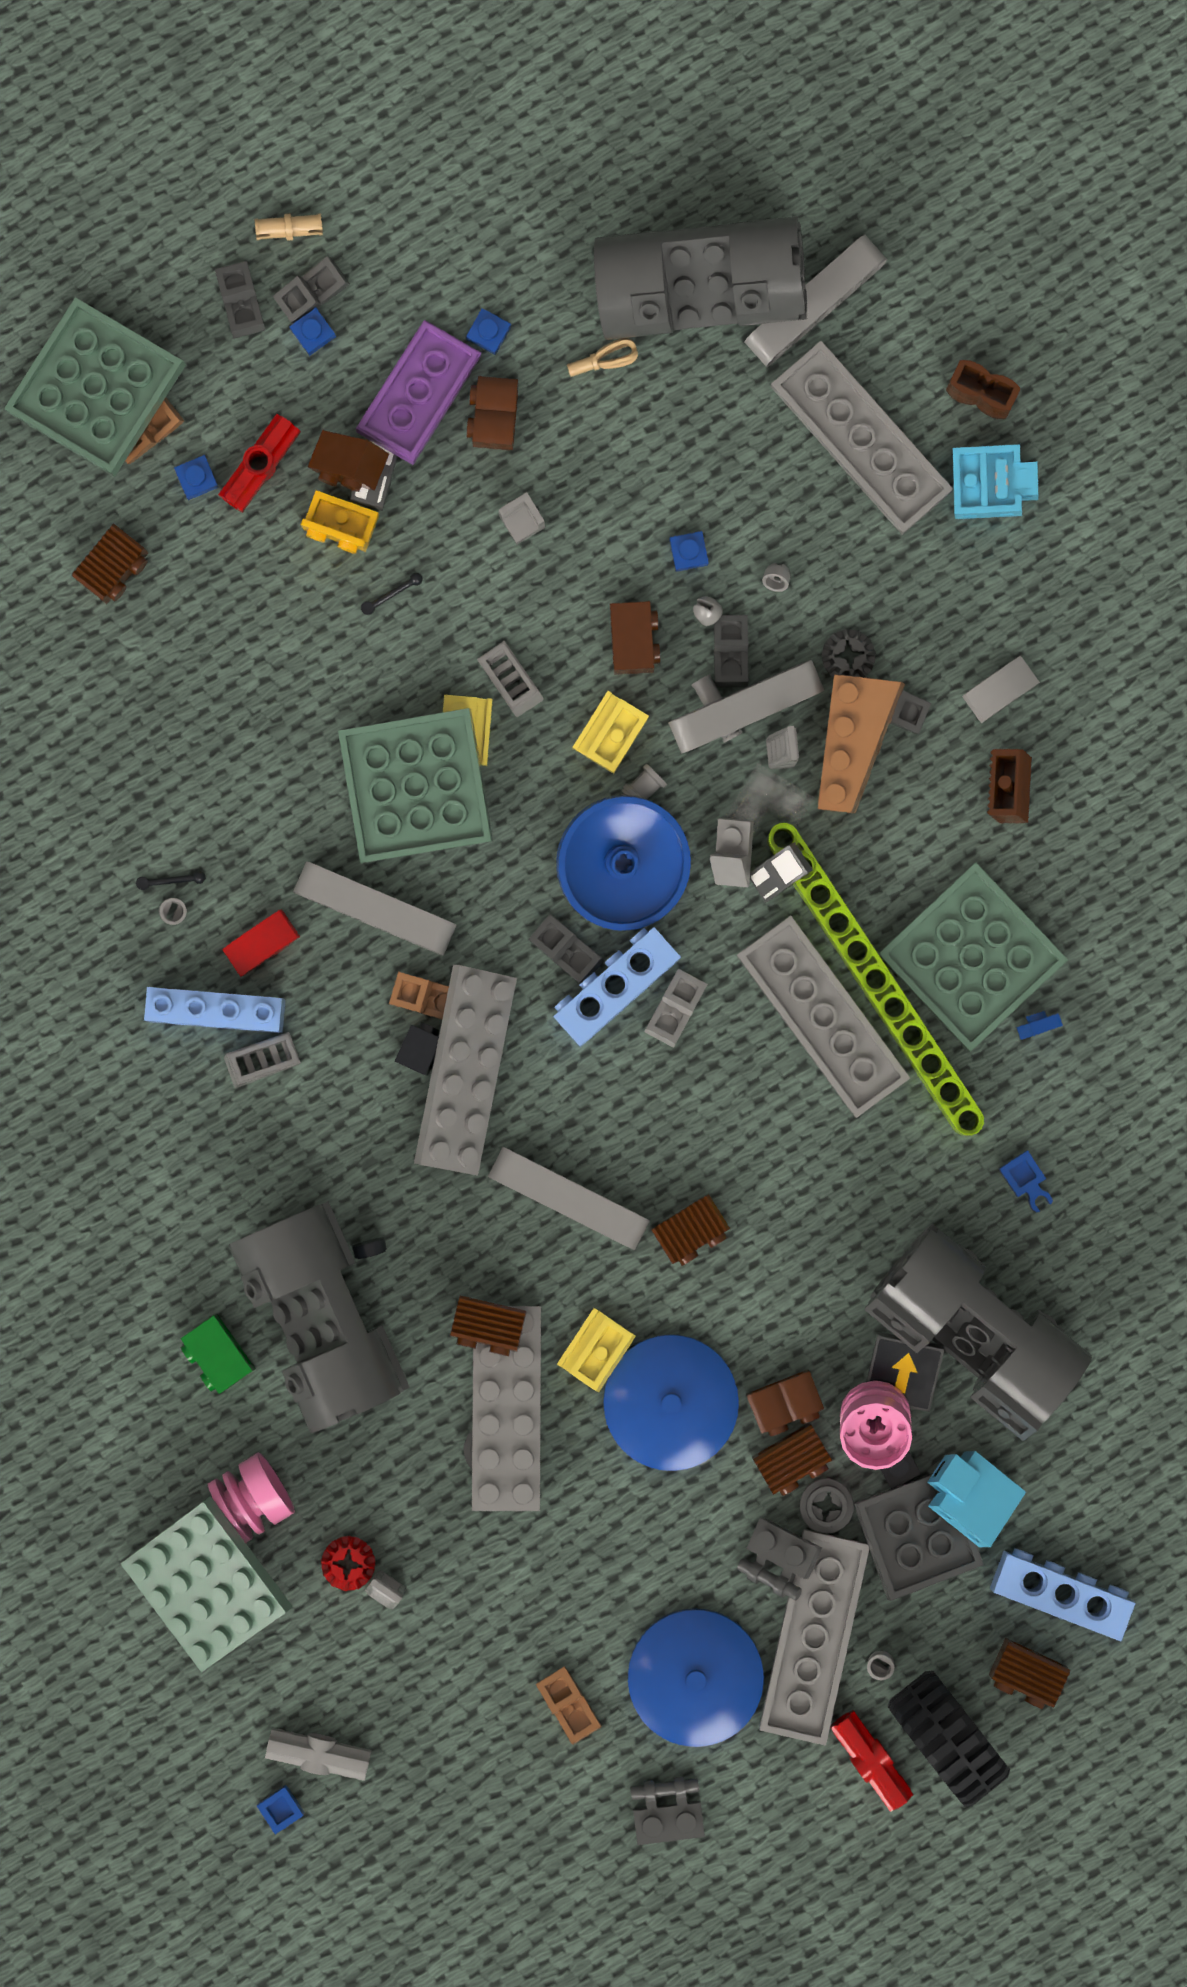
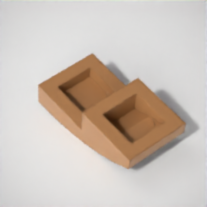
[125,398,184,464]
[389,972,449,1020]
[536,1666,602,1745]

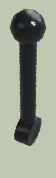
[361,573,423,615]
[136,871,206,890]

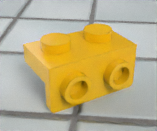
[300,490,379,554]

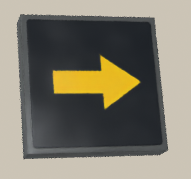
[866,1332,944,1412]

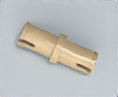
[254,213,323,241]

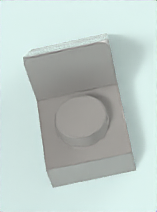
[710,817,754,888]

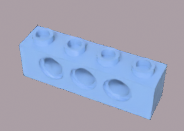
[553,927,681,1048]
[144,987,286,1033]
[990,1548,1136,1641]

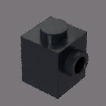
[395,1022,439,1076]

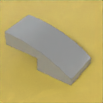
[962,655,1040,723]
[644,969,708,1048]

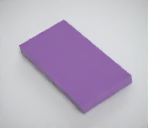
[356,320,481,465]

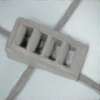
[477,641,544,717]
[766,726,799,770]
[224,1032,301,1088]
[365,1570,406,1609]

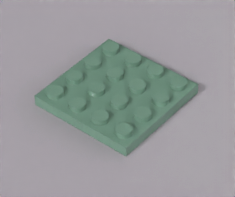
[4,297,186,477]
[338,708,493,863]
[878,862,1068,1052]
[121,1496,293,1673]

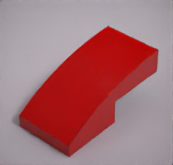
[222,909,300,977]

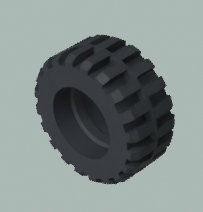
[888,1671,1010,1807]

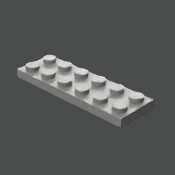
[770,341,953,535]
[736,916,910,1118]
[414,964,517,1176]
[472,1306,541,1511]
[759,1529,869,1746]

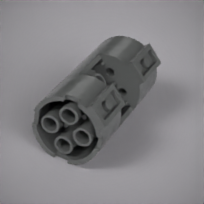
[594,216,807,340]
[228,1201,410,1433]
[864,1224,1092,1441]

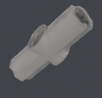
[265,1728,372,1781]

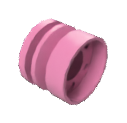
[840,1381,912,1470]
[208,1452,295,1543]

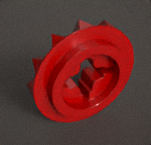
[321,1536,375,1591]

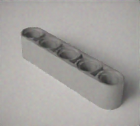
[744,235,887,367]
[668,660,825,754]
[293,861,457,956]
[488,1147,650,1250]

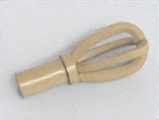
[567,338,638,377]

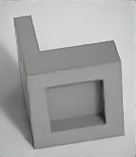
[498,492,545,545]

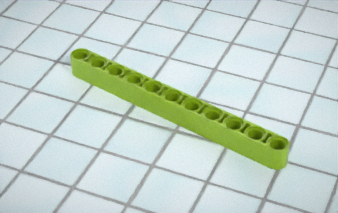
[767,823,984,1136]

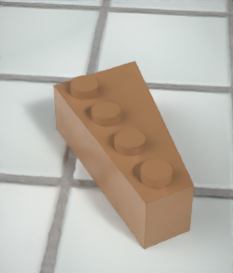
[818,674,905,813]

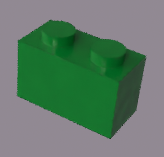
[181,1314,256,1394]

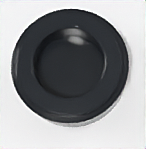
[352,1237,387,1259]

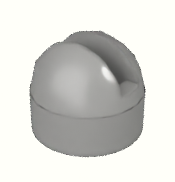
[762,562,791,592]
[693,596,723,626]
[159,898,187,925]
[867,1650,895,1681]

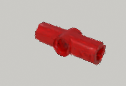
[218,414,301,513]
[830,1710,914,1812]

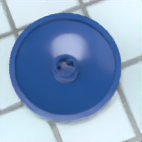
[556,795,691,931]
[604,1335,739,1471]
[628,1608,764,1747]

